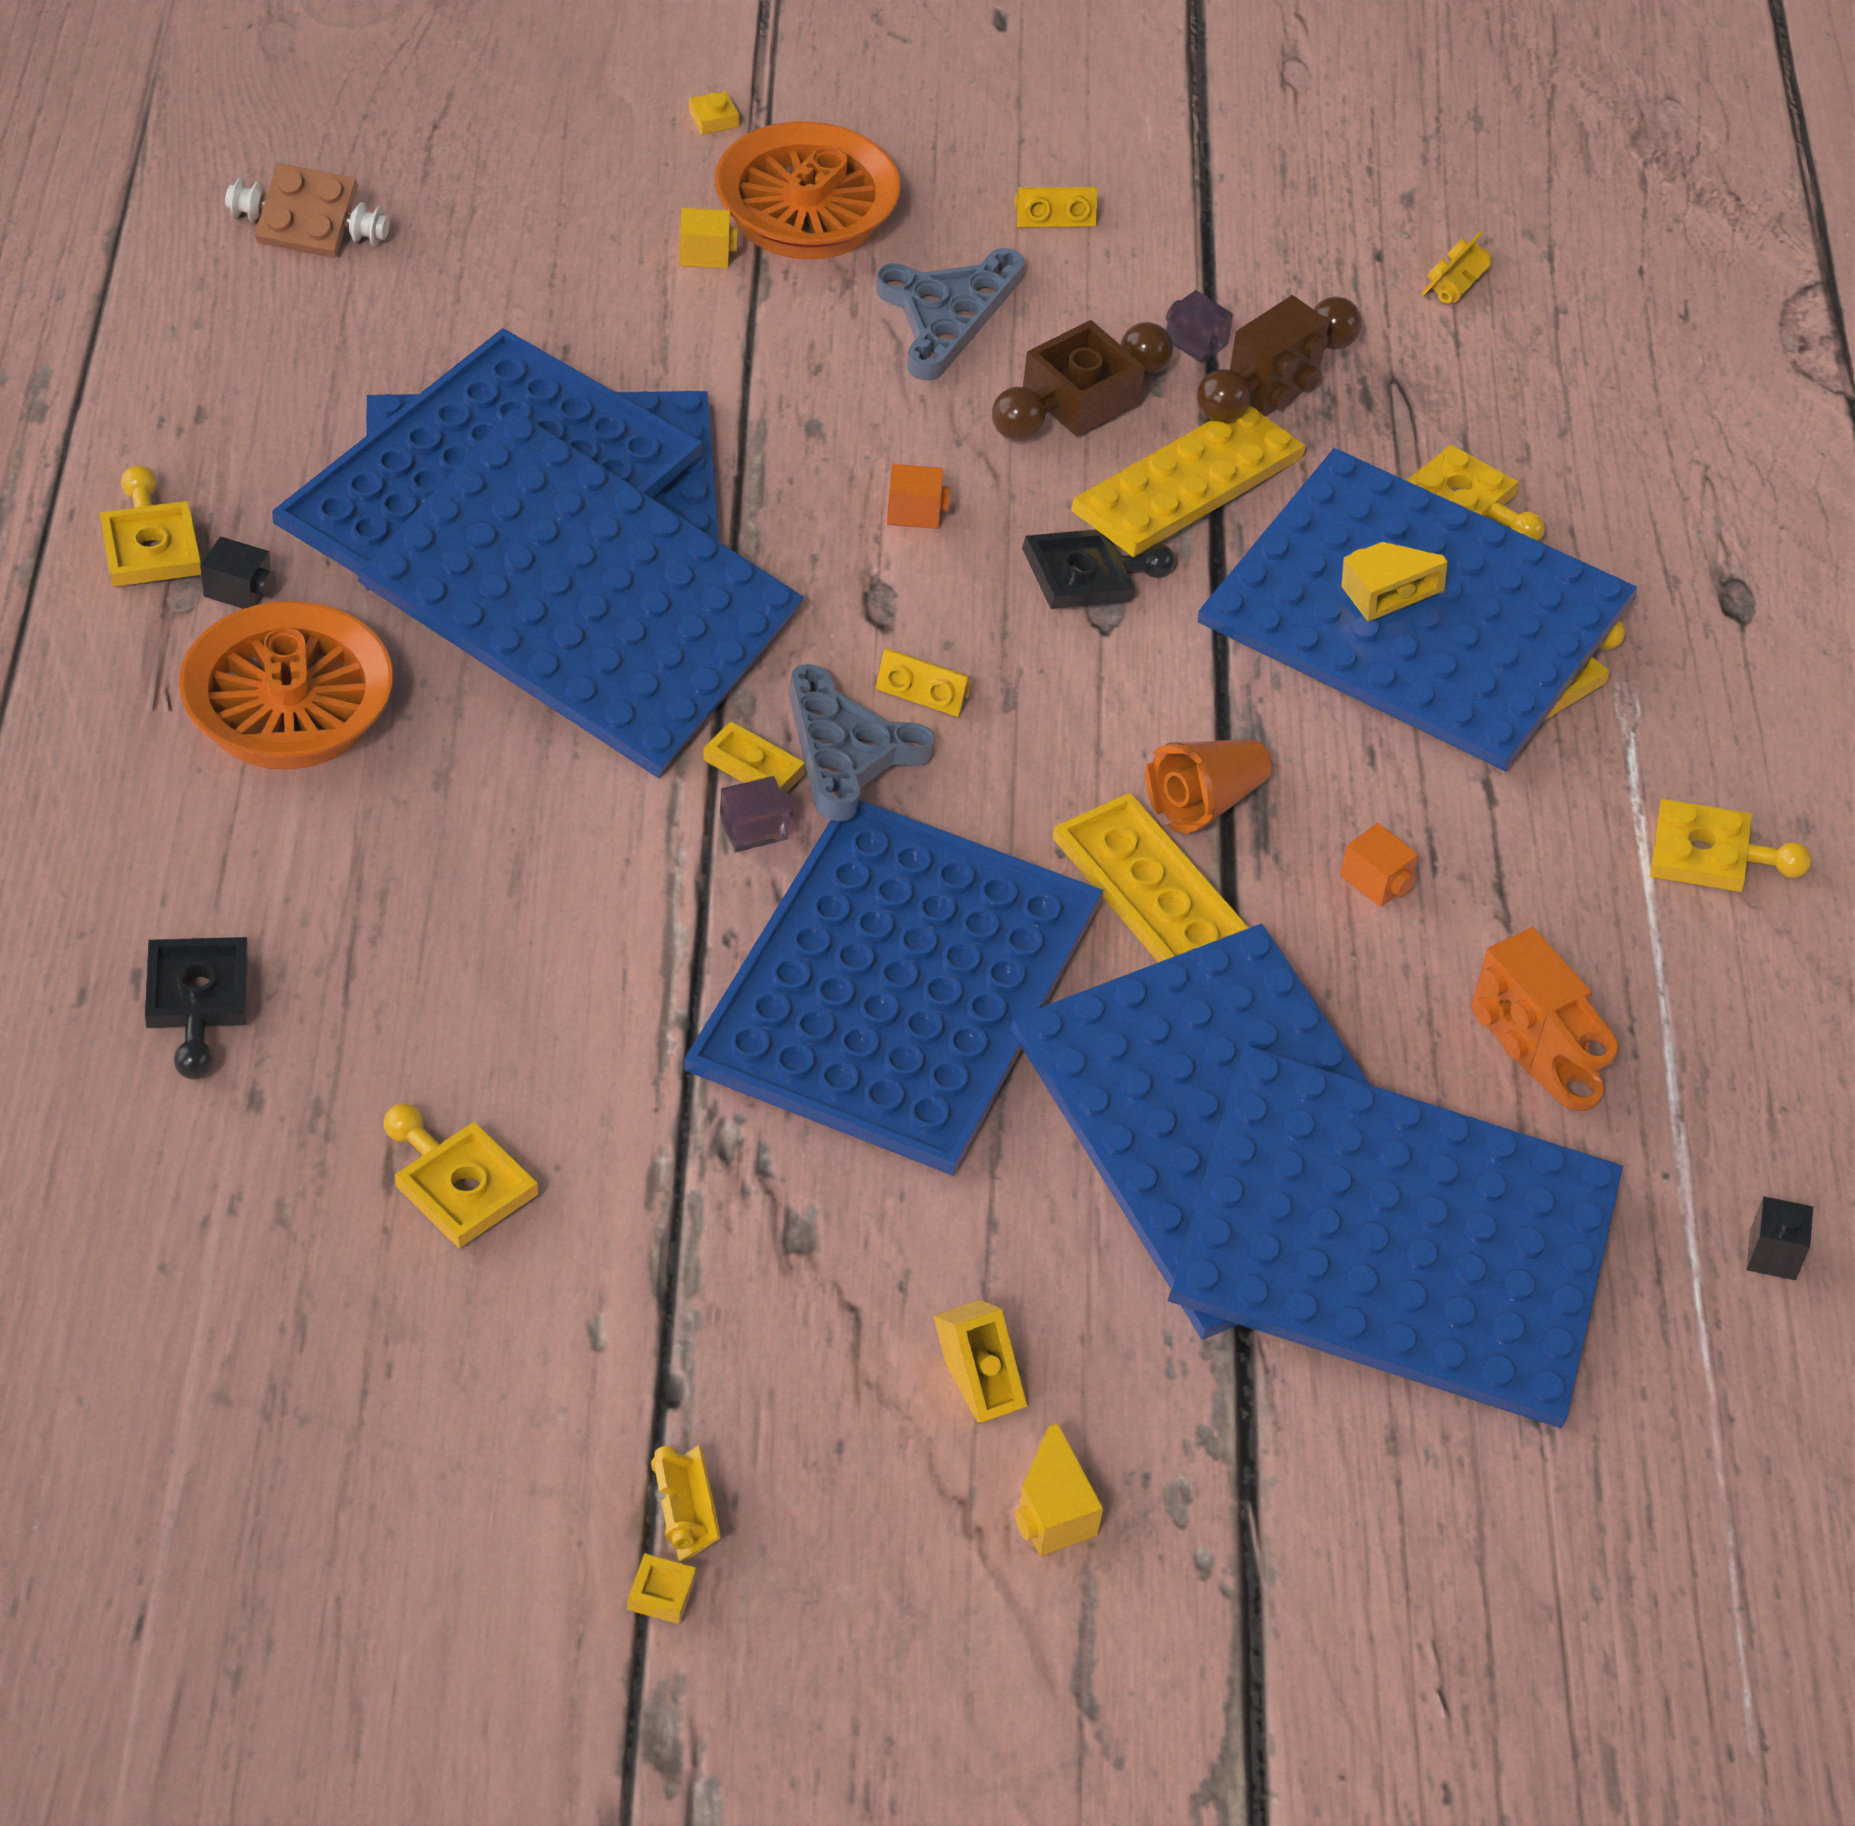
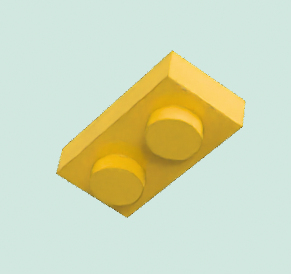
[703,721,805,802]

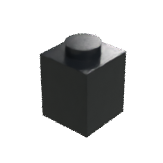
[200,536,275,609]
[1746,1196,1813,1281]

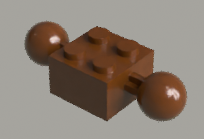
[1197,295,1362,423]
[992,320,1173,441]

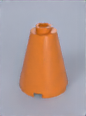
[1145,739,1272,834]

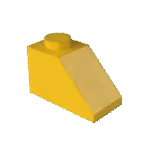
[1341,542,1448,622]
[933,1299,1027,1423]
[1015,1423,1103,1557]

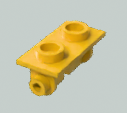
[1014,186,1098,227]
[1421,231,1492,304]
[875,648,973,717]
[651,1445,721,1563]

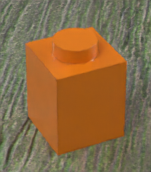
[887,464,951,529]
[1340,822,1419,907]

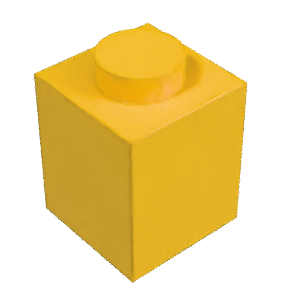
[679,208,738,268]

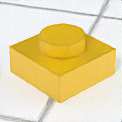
[689,91,739,134]
[627,1553,696,1624]

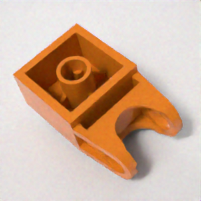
[1471,926,1618,1111]

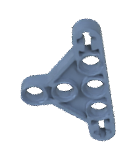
[876,248,1024,380]
[789,664,935,821]

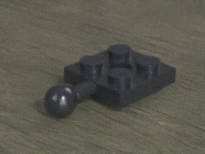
[1022,529,1175,609]
[145,937,248,1080]

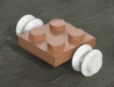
[225,163,390,258]

